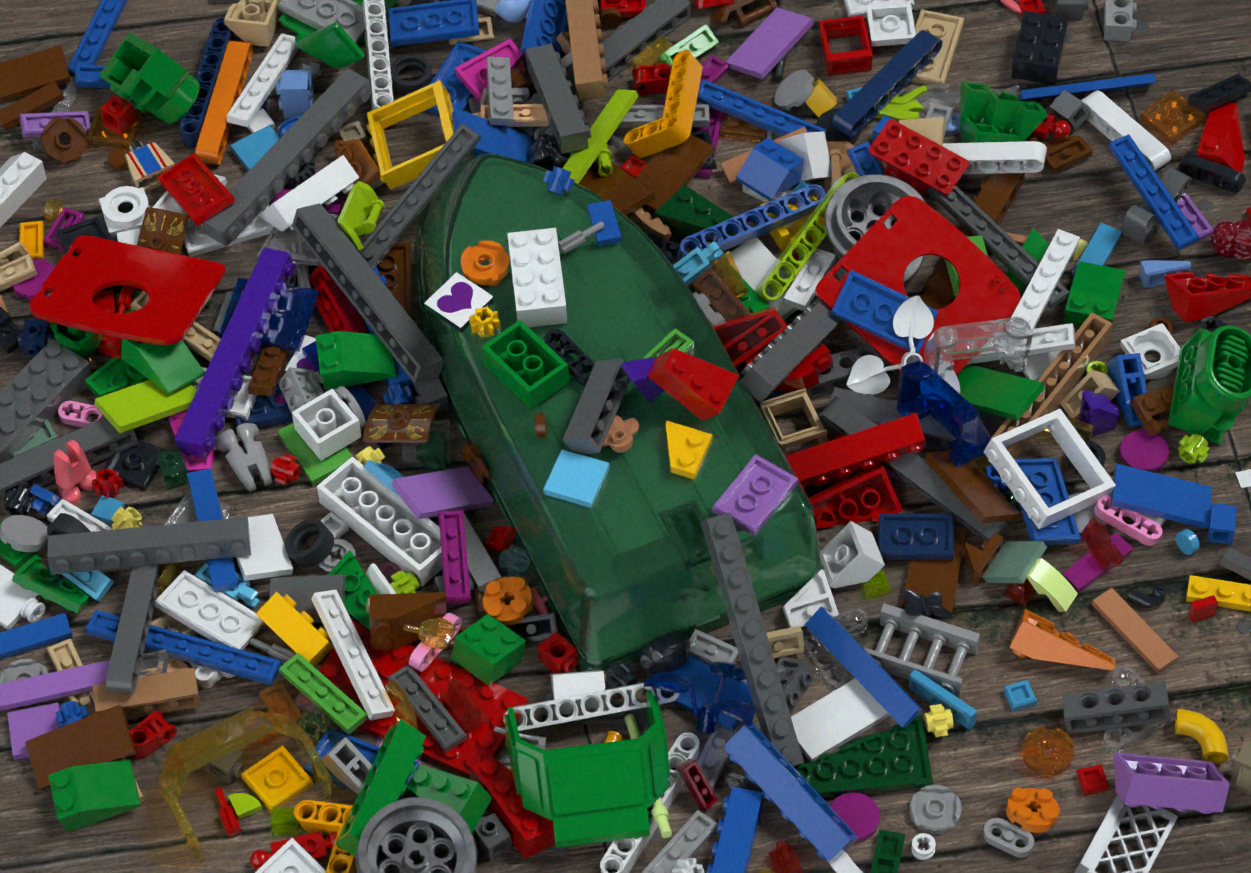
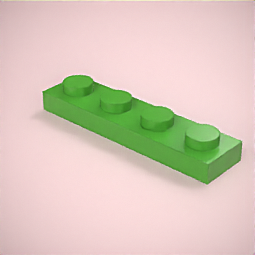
[279,653,368,735]

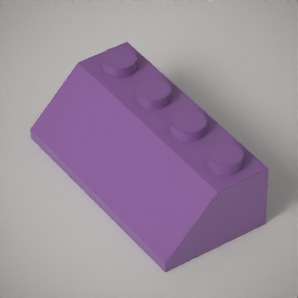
[1114,752,1230,814]

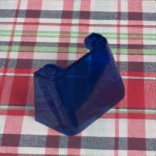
[896,361,991,467]

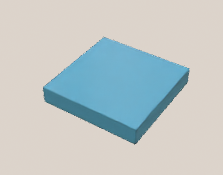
[543,449,610,508]

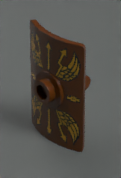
[137,207,189,254]
[363,404,440,443]

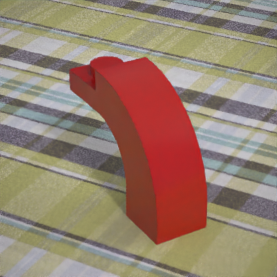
[744,344,834,393]

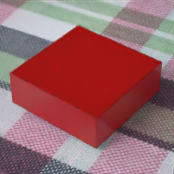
[1017,0,1046,18]
[620,154,648,179]
[484,526,517,551]
[1188,595,1218,623]
[1076,764,1109,796]

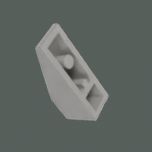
[320,737,372,794]

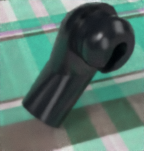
[1127,587,1166,609]

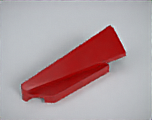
[310,263,369,334]

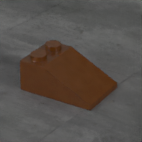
[369,592,446,651]

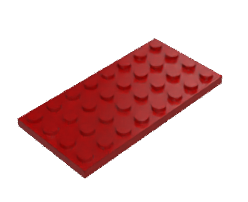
[301,620,529,779]

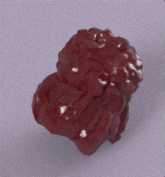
[1210,219,1251,261]

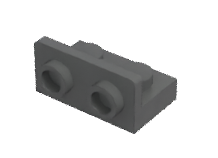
[776,656,815,714]

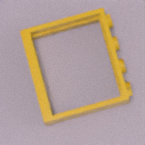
[366,80,454,190]

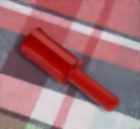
[117,285,137,313]
[215,788,241,837]

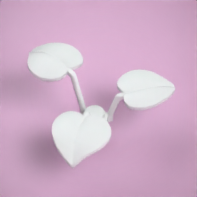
[847,296,960,402]

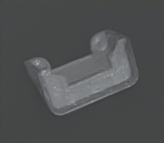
[924,317,1033,383]

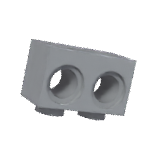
[1103,0,1137,42]

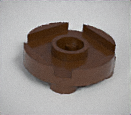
[40,117,87,164]

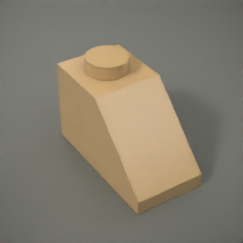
[1060,370,1120,421]

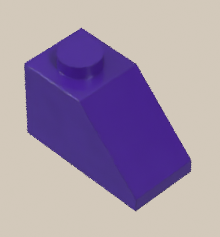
[621,357,665,402]
[1079,390,1119,438]

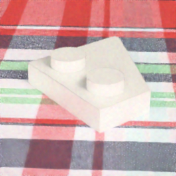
[783,569,839,628]

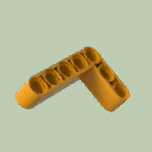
[623,49,703,159]
[294,800,358,873]

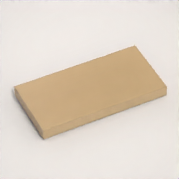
[910,9,964,88]

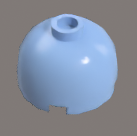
[495,0,530,23]

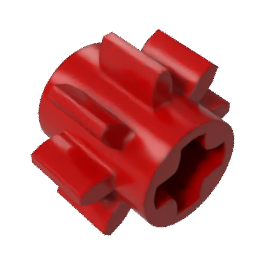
[271,453,301,485]
[92,469,123,498]

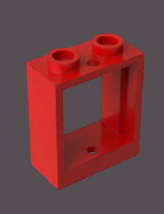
[819,16,873,76]

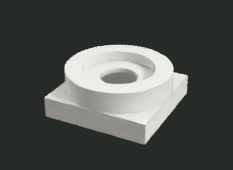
[99,186,149,238]
[1120,323,1181,380]

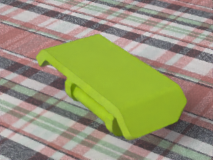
[337,181,385,252]

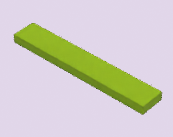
[562,89,639,190]

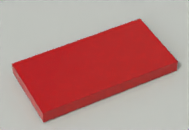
[156,153,236,226]

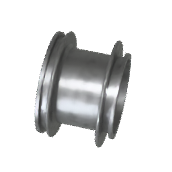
[820,175,925,286]
[356,797,477,873]

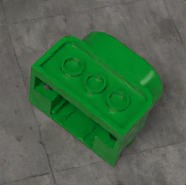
[98,32,200,124]
[1168,325,1251,446]

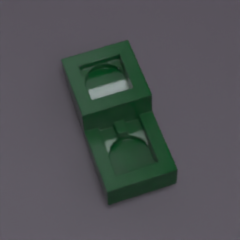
[871,829,905,873]

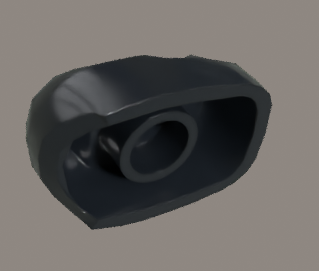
[638,629,690,677]

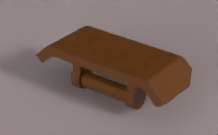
[711,0,778,28]

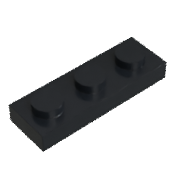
[1188,74,1251,113]

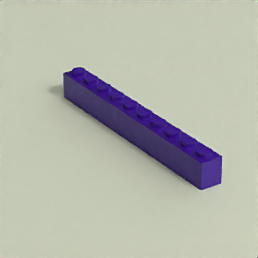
[175,247,295,458]

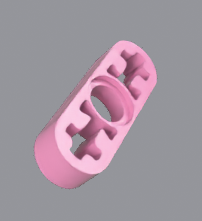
[58,401,104,428]
[1094,495,1162,546]
[409,612,462,671]

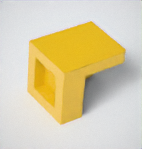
[805,79,837,117]

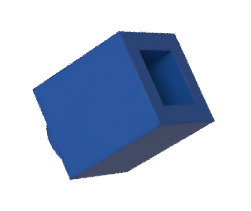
[1207,503,1237,545]

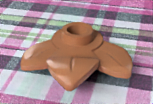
[602,415,639,453]

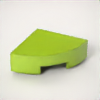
[228,793,263,820]

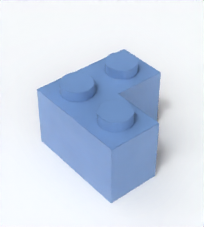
[276,70,314,119]

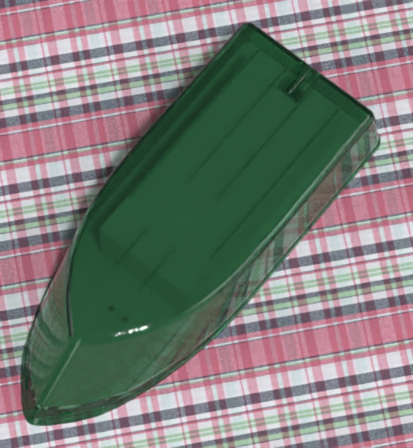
[415,153,826,674]

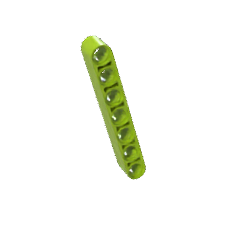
[755,172,860,304]

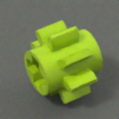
[1178,434,1209,464]
[390,570,420,594]

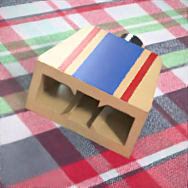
[125,141,175,192]

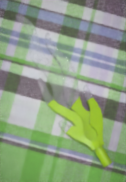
[874,84,1020,122]

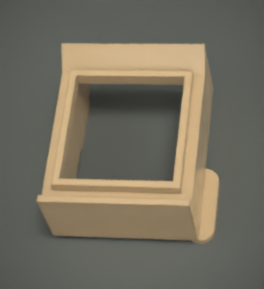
[759,388,829,457]

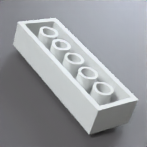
[317,457,443,587]

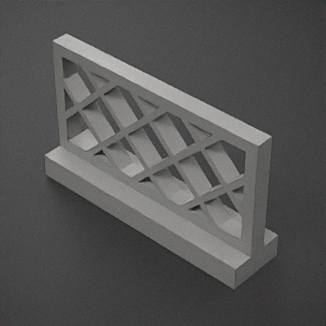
[1074,794,1178,873]

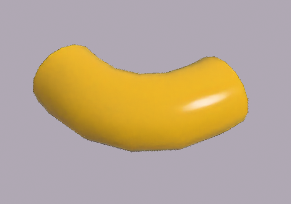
[1175,709,1228,764]

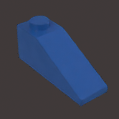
[1107,353,1147,427]

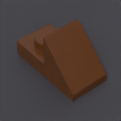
[963,533,1004,586]

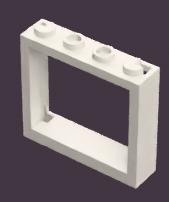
[984,409,1116,529]

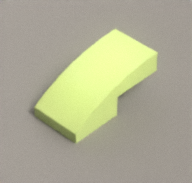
[1026,558,1078,612]

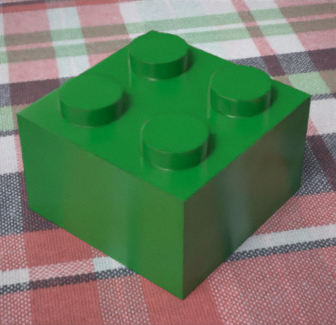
[451,614,526,686]

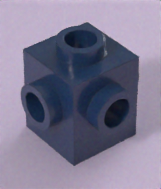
[18,319,54,357]

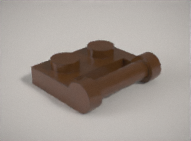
[1129,385,1173,436]

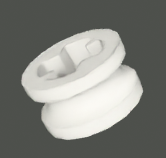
[21,598,46,623]
[911,833,936,860]

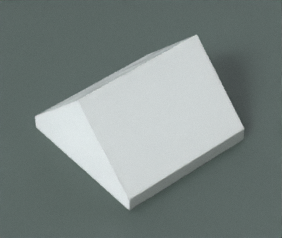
[779,131,832,184]
[551,670,605,715]

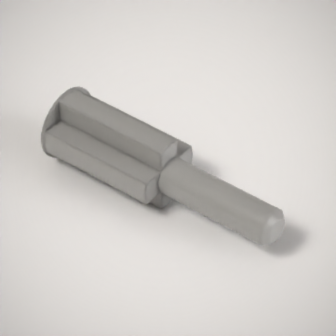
[558,221,605,254]
[250,638,297,664]

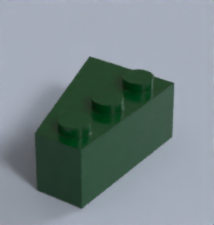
[654,185,736,243]

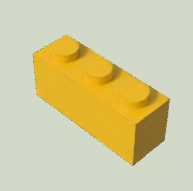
[256,592,334,667]

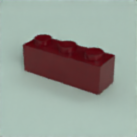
[676,759,719,810]

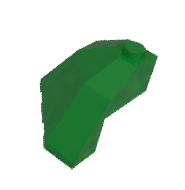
[960,82,1047,143]

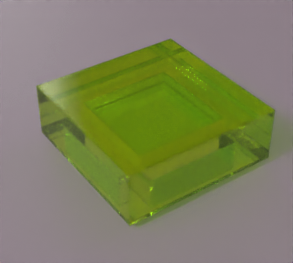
[861,569,891,600]
[271,807,298,836]

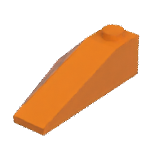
[1009,609,1116,671]

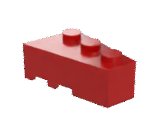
[701,307,788,370]
[647,348,739,421]

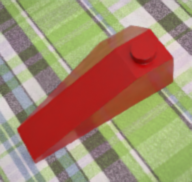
[1197,102,1245,173]
[1164,272,1251,322]
[793,462,903,530]

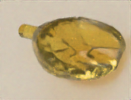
[403,618,455,649]

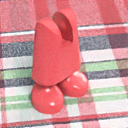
[54,440,96,505]

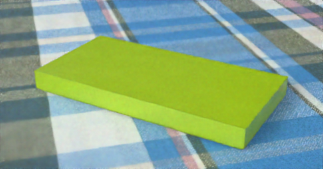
[95,380,197,433]

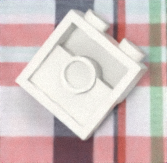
[866,3,916,47]

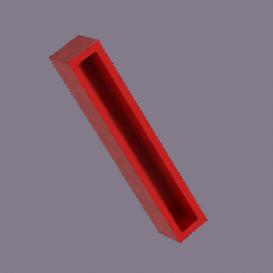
[775,413,927,493]

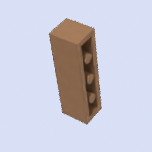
[92,668,201,720]

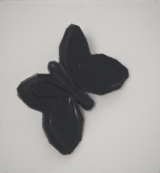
[903,589,953,619]

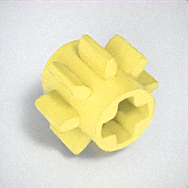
[355,446,385,466]
[111,507,143,530]
[924,704,954,737]

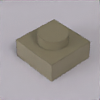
[338,121,367,144]

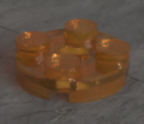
[1021,726,1074,779]

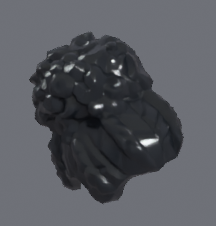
[528,133,571,180]

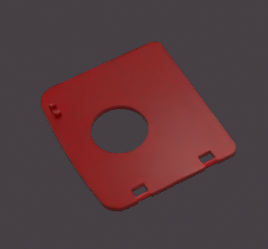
[815,196,1021,390]
[29,235,226,345]

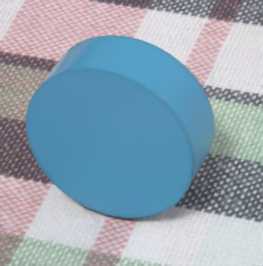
[1175,529,1199,555]

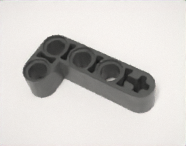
[1123,167,1192,246]

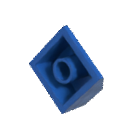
[736,138,804,202]

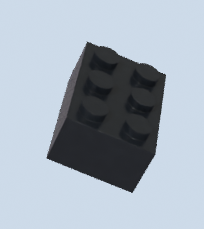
[1011,11,1069,85]

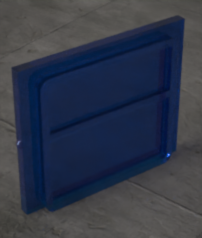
[218,278,319,352]

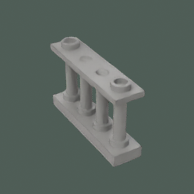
[865,603,980,696]

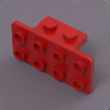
[869,119,969,198]

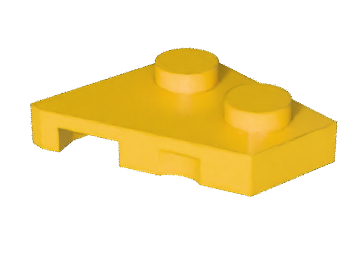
[666,421,713,480]

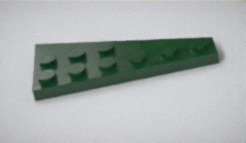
[793,714,933,798]

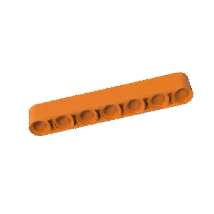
[195,41,253,165]

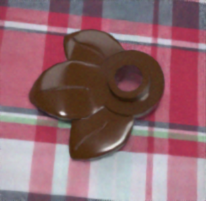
[461,442,493,485]

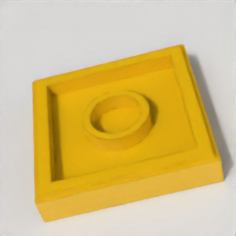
[241,746,314,813]

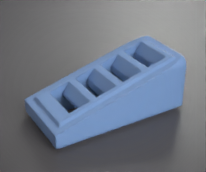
[1139,260,1191,288]

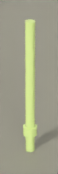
[625,714,672,838]

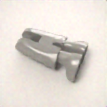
[215,423,272,492]

